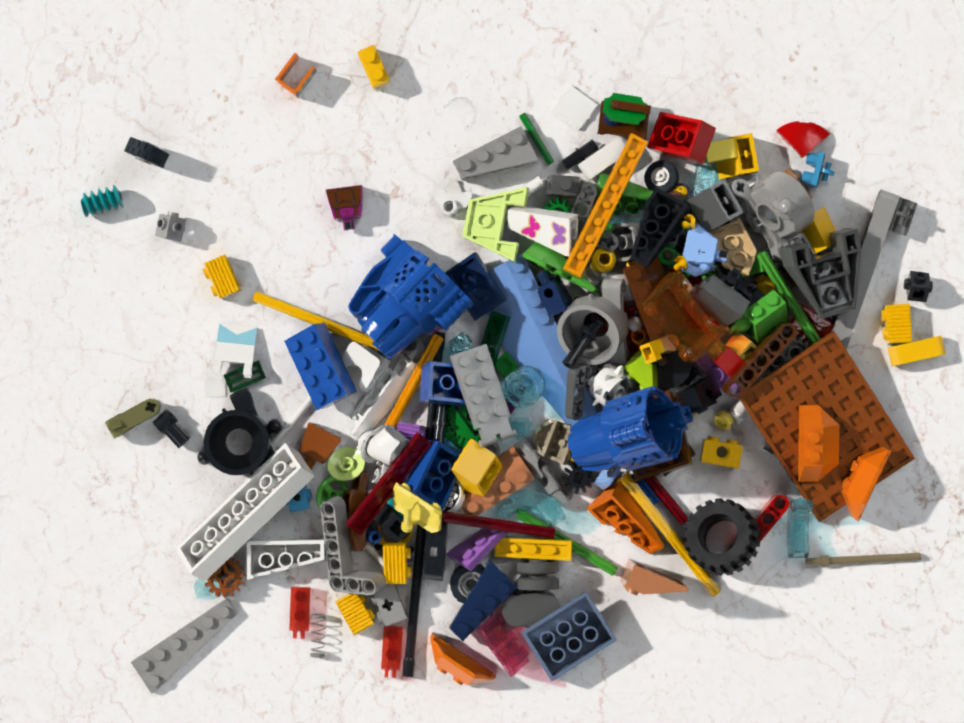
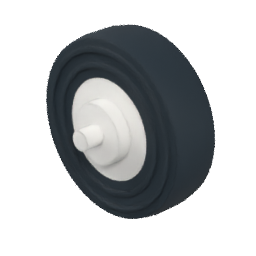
[644,160,679,193]

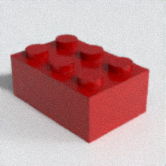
[647,112,716,164]

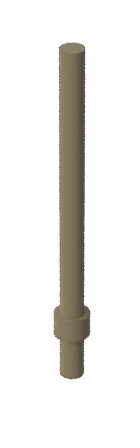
[805,553,921,567]

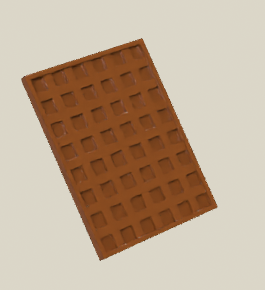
[739,331,915,522]

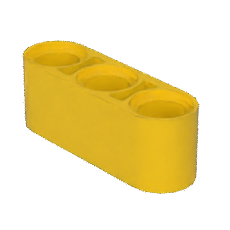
[888,335,946,366]

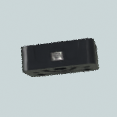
[423,522,448,581]

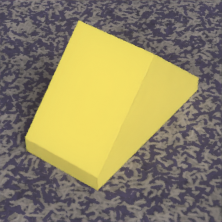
[704,138,737,165]

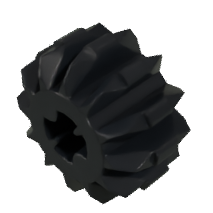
[562,463,594,494]

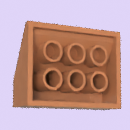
[620,559,689,595]

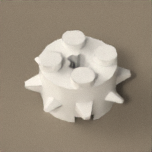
[588,363,633,410]

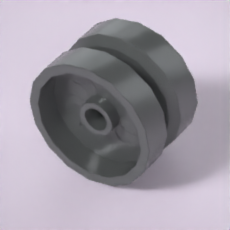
[517,559,559,590]

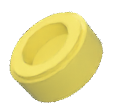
[713,411,734,430]

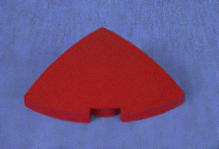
[776,121,830,158]

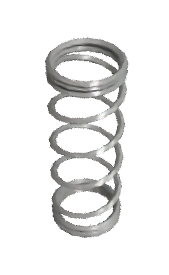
[310,614,326,658]

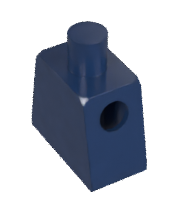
[537,269,573,317]

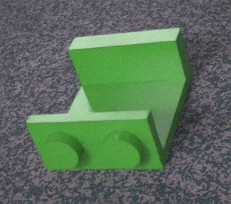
[744,290,789,345]

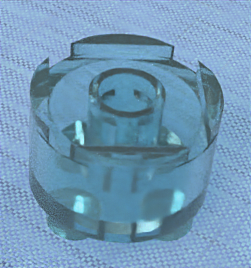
[502,366,545,408]

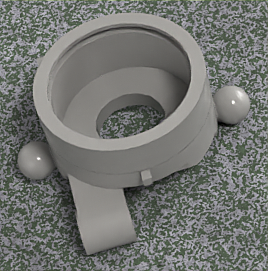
[728,171,815,263]
[554,278,643,367]

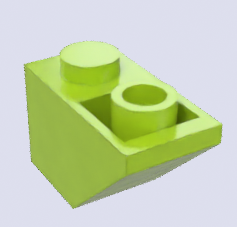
[623,350,658,389]

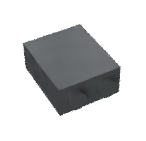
[688,274,750,328]

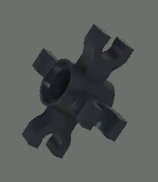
[709,267,756,300]

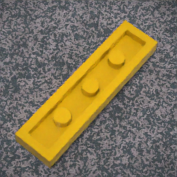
[495,537,572,561]

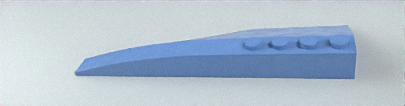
[487,254,599,426]

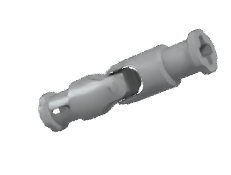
[513,437,572,508]

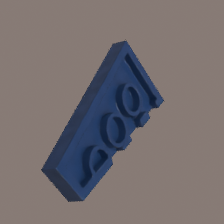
[449,559,517,641]

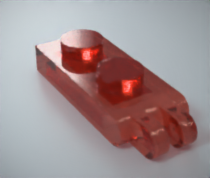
[289,586,311,639]
[381,625,403,678]

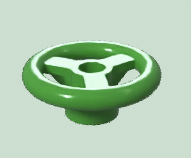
[316,476,348,510]

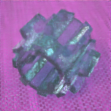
[449,332,473,354]

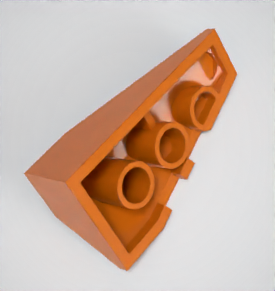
[587,481,665,554]

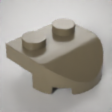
[533,420,574,465]

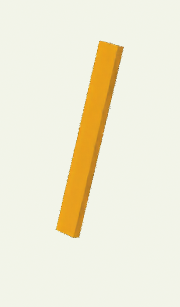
[563,133,648,278]

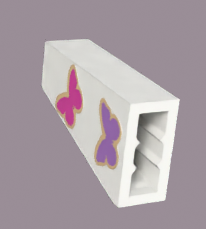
[506,206,578,256]

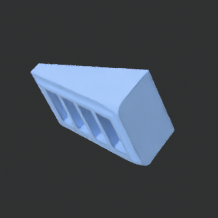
[592,467,620,491]

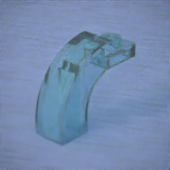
[496,490,566,527]
[787,498,813,558]

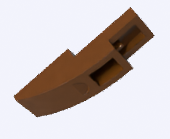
[343,472,369,552]

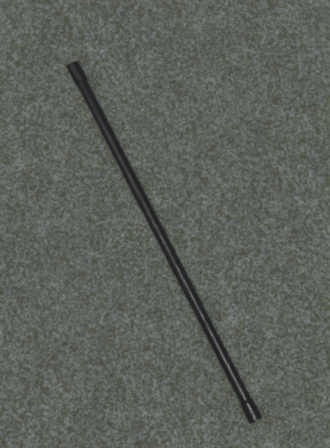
[402,332,446,677]

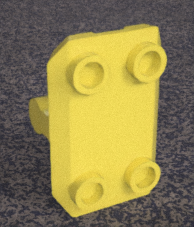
[393,482,442,533]

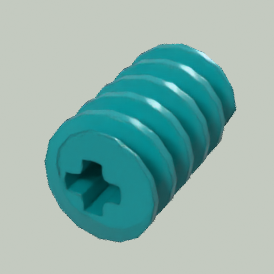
[81,185,124,217]

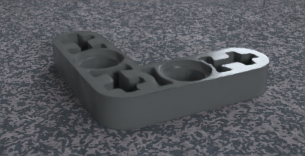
[571,183,620,251]
[565,361,608,421]

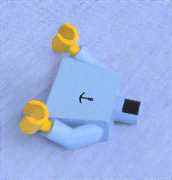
[674,214,728,277]

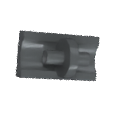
[888,197,918,236]

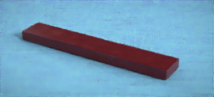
[345,432,432,535]

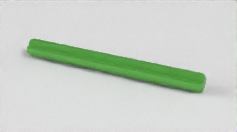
[757,251,820,345]
[516,509,618,575]

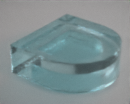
[194,578,216,599]

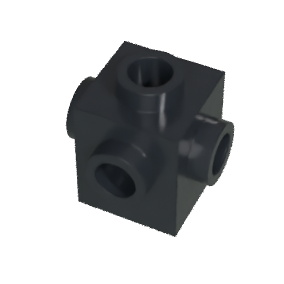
[903,271,933,302]

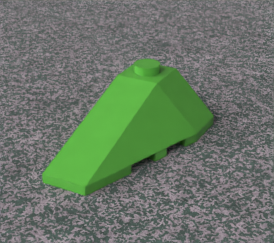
[594,173,653,220]

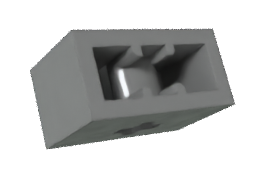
[370,584,408,627]

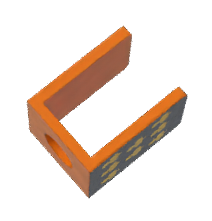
[275,53,317,98]

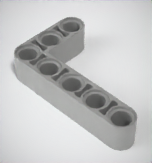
[321,496,386,595]

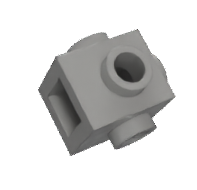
[155,212,186,242]

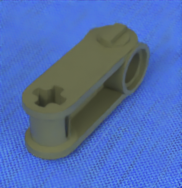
[104,399,161,439]

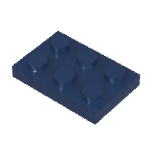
[445,252,507,321]

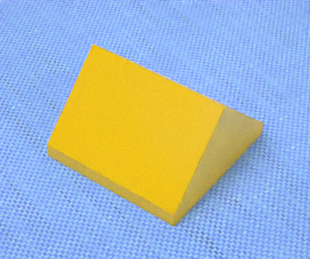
[800,207,836,253]

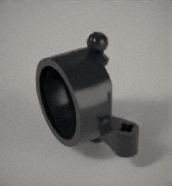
[197,388,283,476]

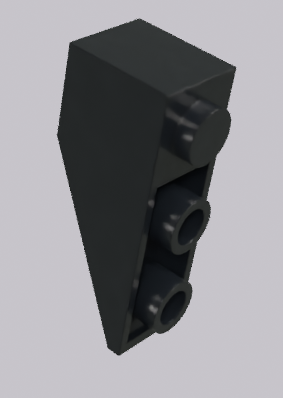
[365,493,414,543]

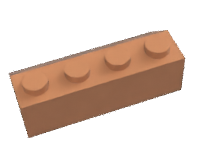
[458,447,534,516]

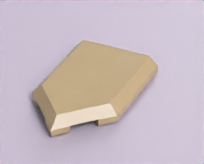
[709,218,757,276]

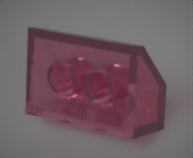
[476,613,530,677]

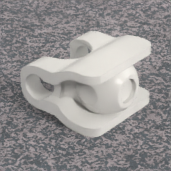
[342,342,389,392]

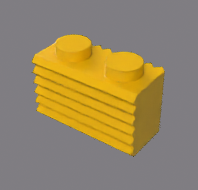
[357,45,390,90]
[203,254,242,299]
[881,304,912,344]
[383,542,412,584]
[335,593,376,635]

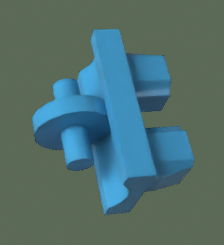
[801,152,835,189]

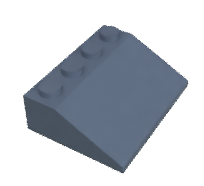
[521,591,617,681]

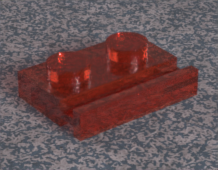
[786,304,834,343]

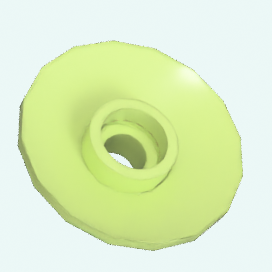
[327,447,365,481]

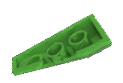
[522,242,600,295]

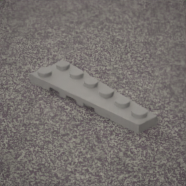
[131,598,238,694]

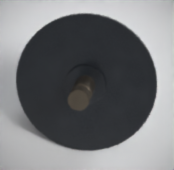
[647,336,693,389]

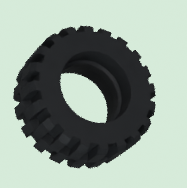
[683,498,761,576]

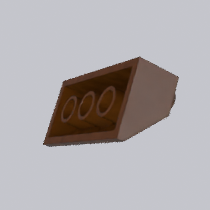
[622,256,686,342]

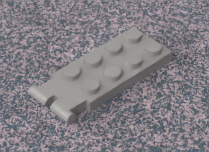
[450,344,517,448]

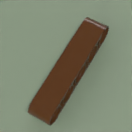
[723,322,797,398]

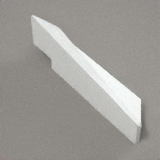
[351,354,417,438]

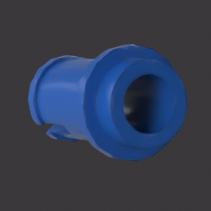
[366,527,382,543]

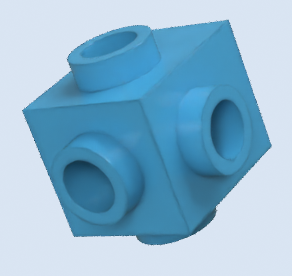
[285,485,312,512]

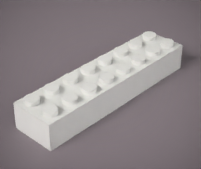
[176,443,315,581]

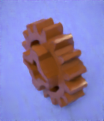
[204,557,246,598]

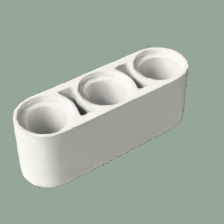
[578,136,627,181]

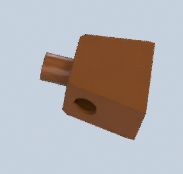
[299,422,342,470]

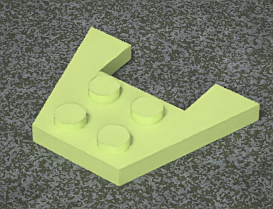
[463,187,529,263]

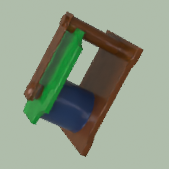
[597,93,651,140]

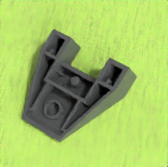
[780,228,861,319]

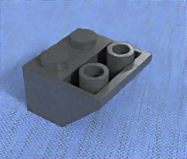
[685,179,744,232]

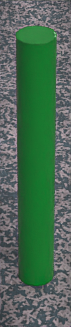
[519,113,554,165]

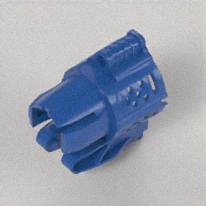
[348,234,474,360]
[568,386,693,472]

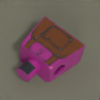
[325,185,363,231]

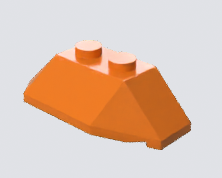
[798,405,840,482]
[842,447,892,521]
[430,632,496,685]

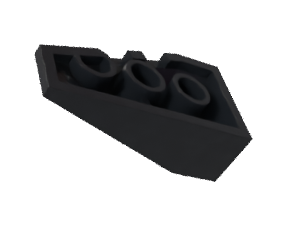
[630,187,692,268]

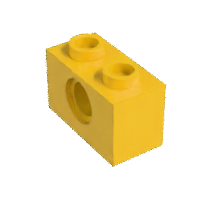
[699,436,743,469]

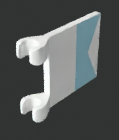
[212,324,258,378]

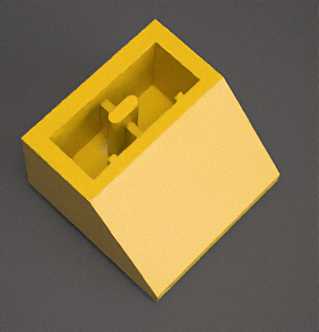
[716,133,759,180]
[451,439,503,496]

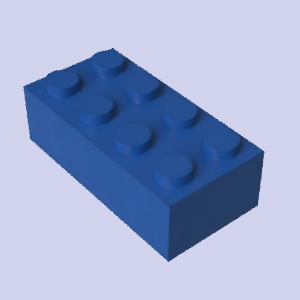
[284,322,357,410]

